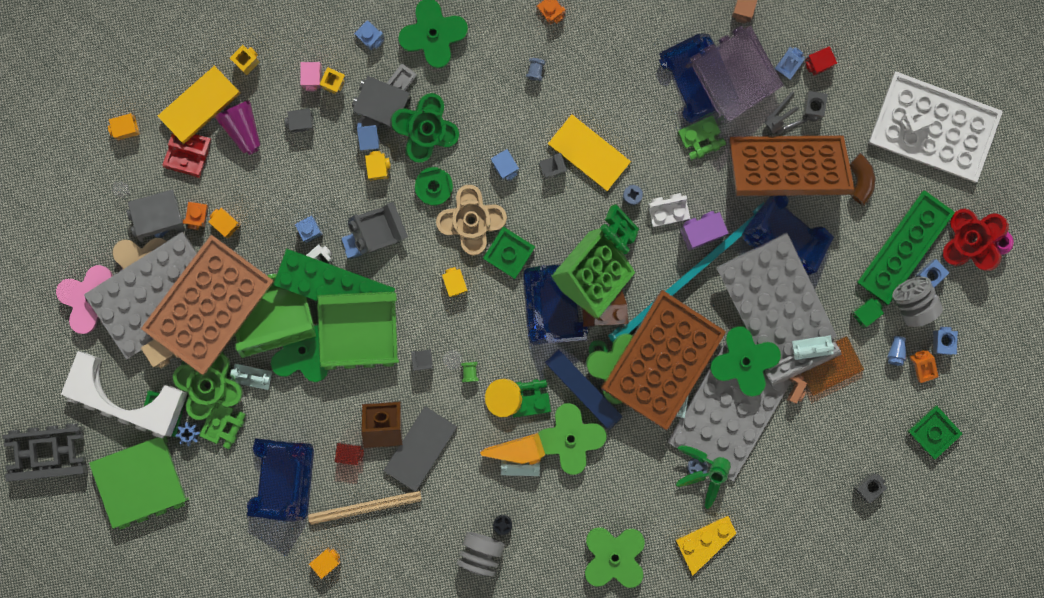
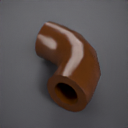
[850,153,876,206]

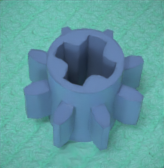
[175,422,201,446]

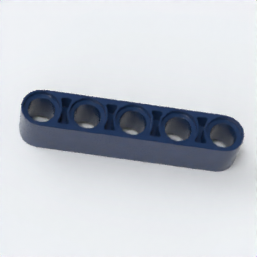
[545,349,623,430]

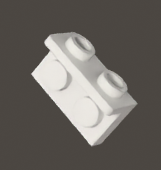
[648,193,690,228]

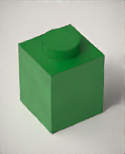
[851,298,884,328]

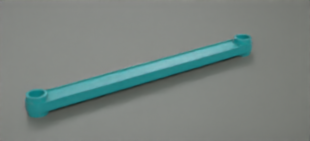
[608,202,773,343]

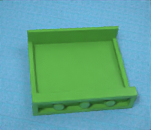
[236,274,316,358]
[317,292,399,370]
[89,436,189,530]

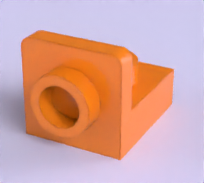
[537,0,566,25]
[183,202,208,230]
[910,350,938,383]

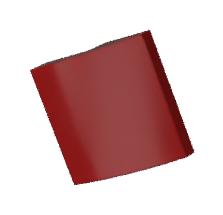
[162,132,211,178]

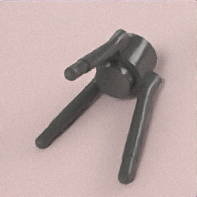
[764,91,808,135]

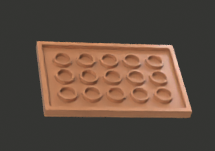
[141,235,274,375]

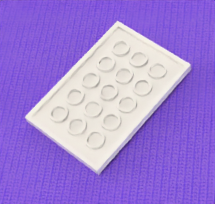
[868,71,1003,183]

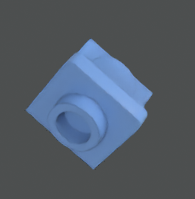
[354,20,384,51]
[775,47,805,79]

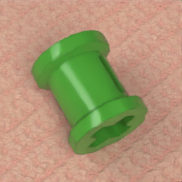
[461,362,479,382]

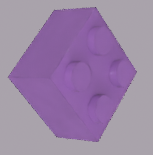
[680,211,728,251]

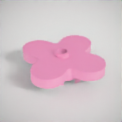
[56,265,113,334]

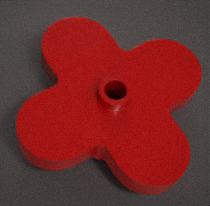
[943,209,1009,271]

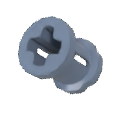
[526,58,546,81]

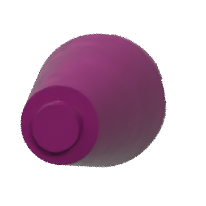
[214,100,261,155]

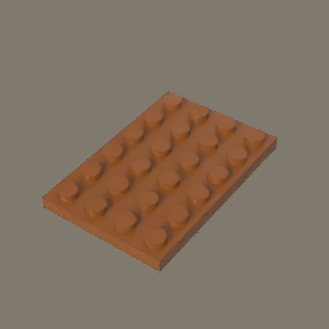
[729,136,854,196]
[601,290,726,430]

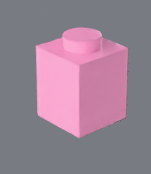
[300,62,322,92]

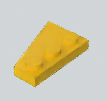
[676,515,737,576]

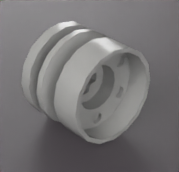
[892,277,943,327]
[456,531,505,577]

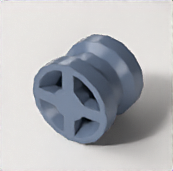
[623,185,643,205]
[687,458,708,474]

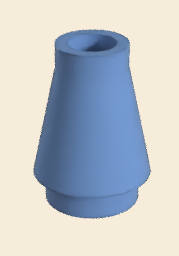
[887,336,906,366]

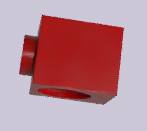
[805,46,837,76]

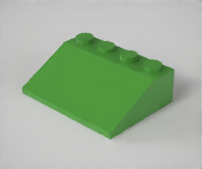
[552,228,635,319]

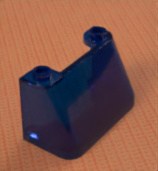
[659,33,739,123]
[742,195,834,275]
[523,265,588,345]
[247,438,314,521]

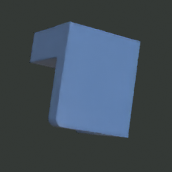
[357,123,380,150]
[342,234,361,260]

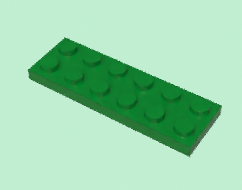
[856,190,955,305]
[273,248,395,301]

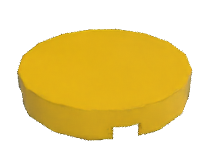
[485,379,522,417]

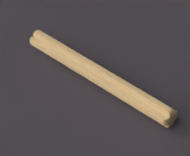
[308,491,422,525]

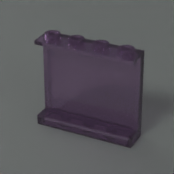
[685,25,783,126]

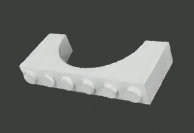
[61,351,188,438]

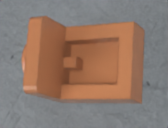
[787,375,807,404]

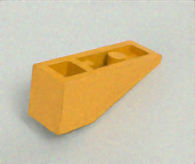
[480,433,545,465]

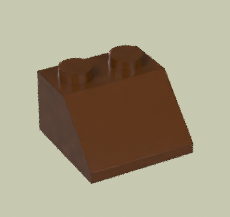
[361,402,403,448]

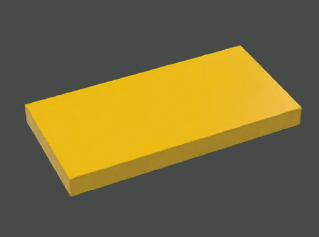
[158,65,241,144]
[548,114,631,191]

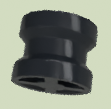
[493,515,512,535]

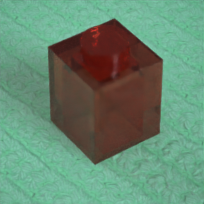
[335,443,364,465]

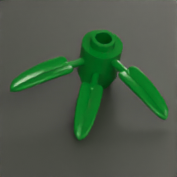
[676,445,731,509]

